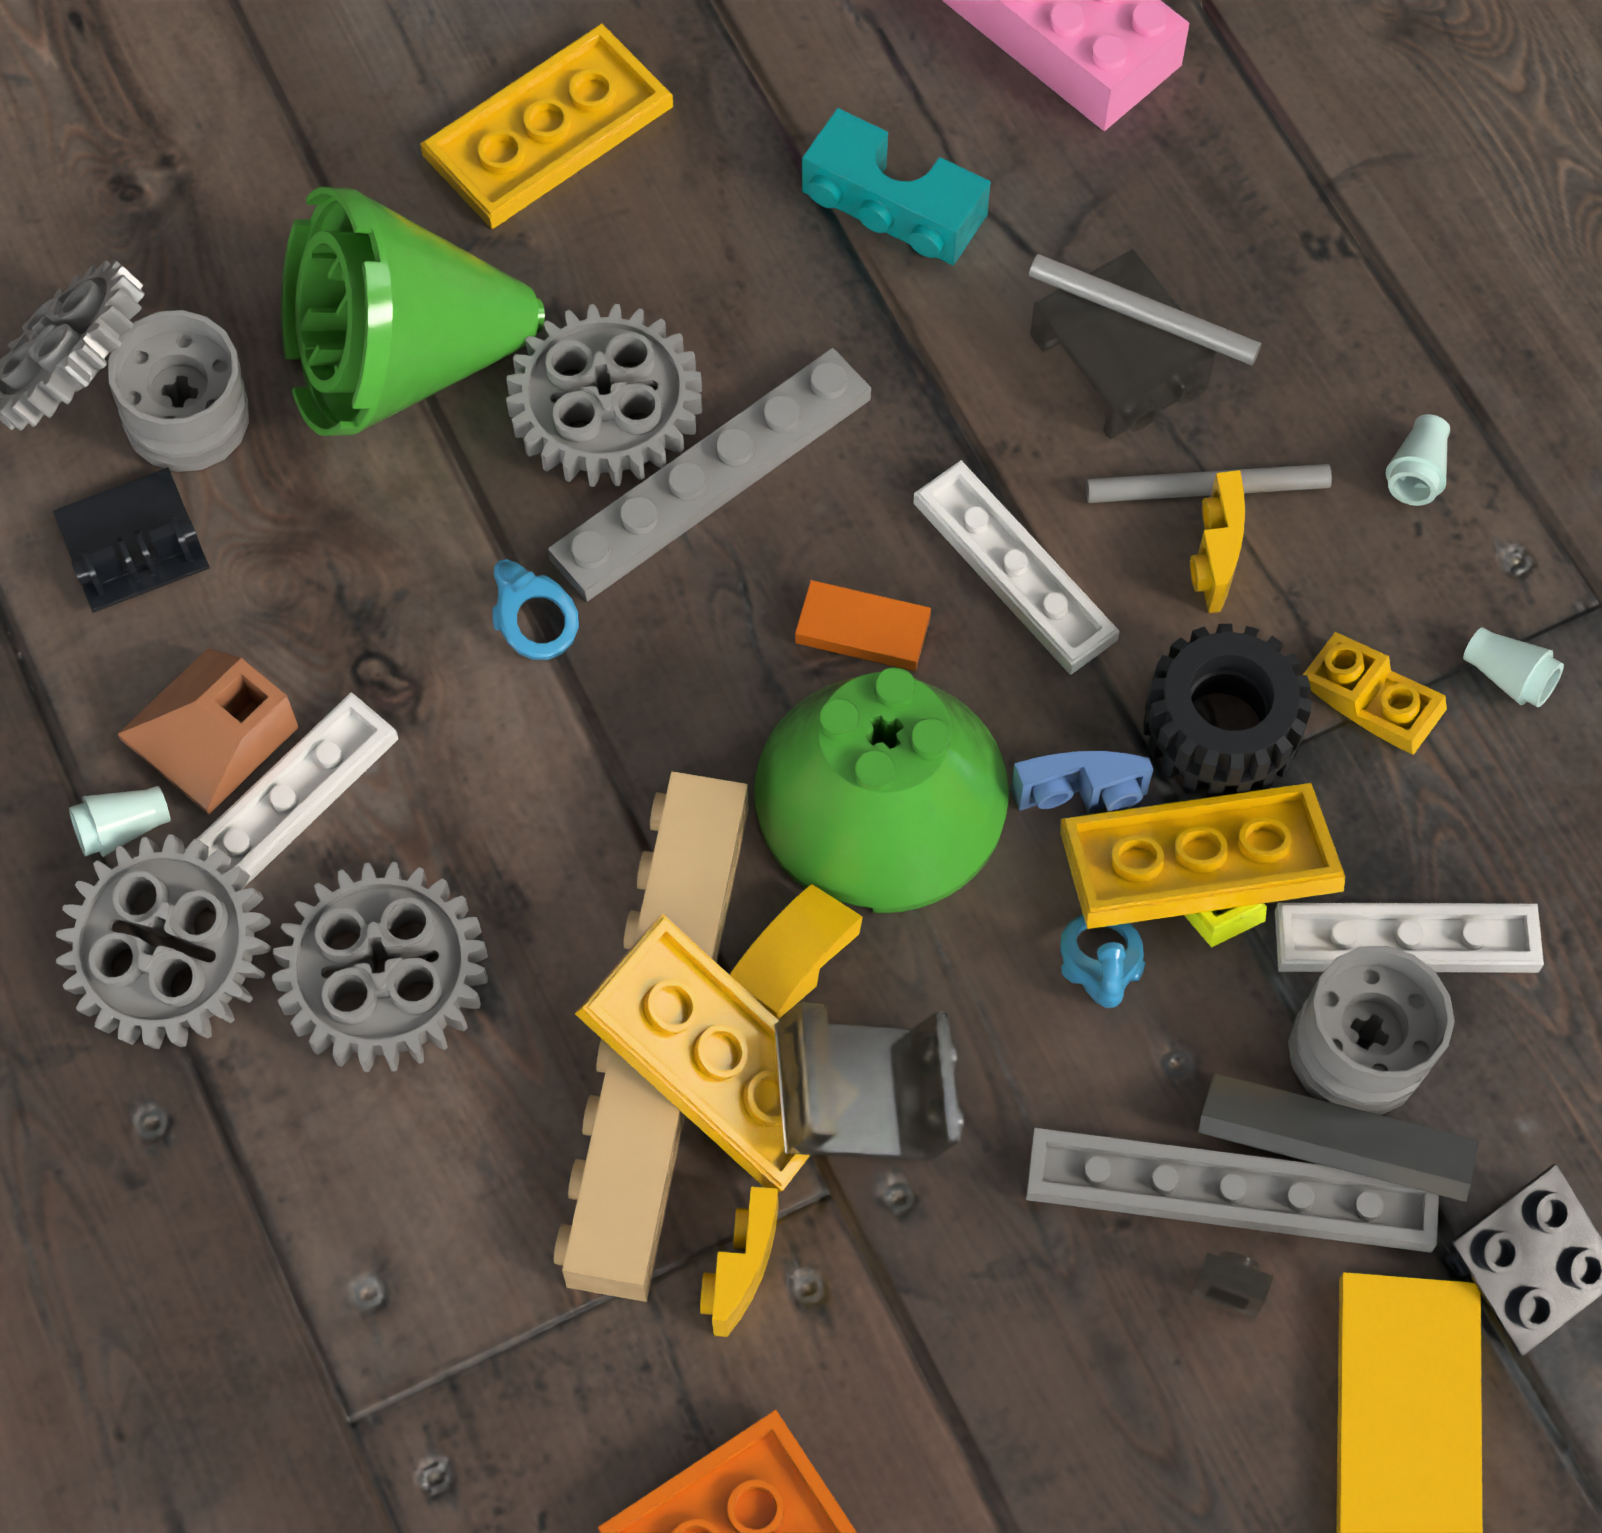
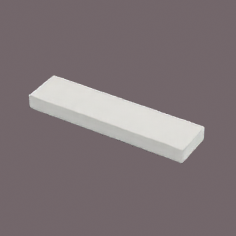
[913,460,1120,675]
[185,692,398,913]
[1275,903,1544,973]

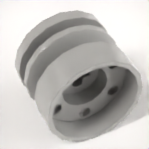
[108,310,249,472]
[1288,946,1455,1115]

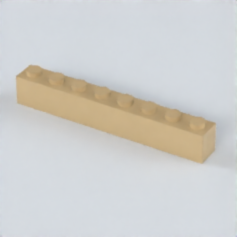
[554,771,749,1302]

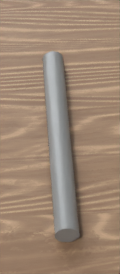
[1029,254,1262,366]
[1086,464,1332,503]

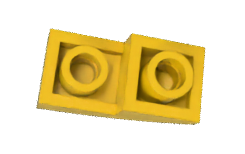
[1190,470,1245,613]
[1303,632,1447,755]
[729,884,863,1020]
[700,1187,779,1337]

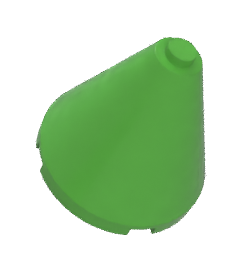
[281,187,545,436]

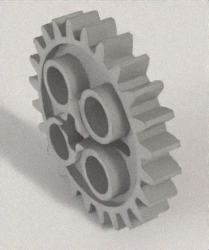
[0,260,145,431]
[506,304,702,487]
[56,834,271,1049]
[272,862,488,1072]

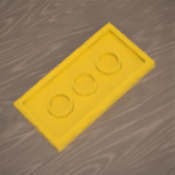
[420,23,673,230]
[1060,783,1345,929]
[575,914,858,1193]
[1336,1272,1483,1533]

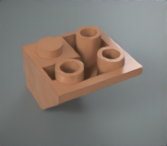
[118,648,299,815]

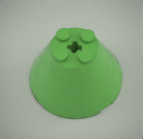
[754,668,1009,913]

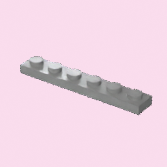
[548,348,871,602]
[1026,1128,1439,1253]

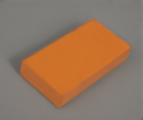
[795,580,931,672]

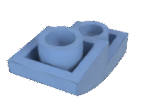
[1011,751,1153,814]

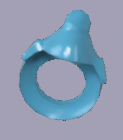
[492,559,579,660]
[1060,915,1146,1008]

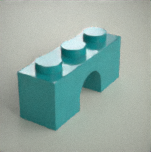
[802,108,991,266]

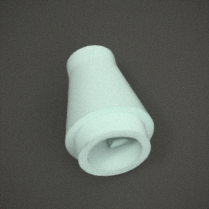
[1386,414,1450,506]
[1463,627,1564,707]
[69,786,171,857]

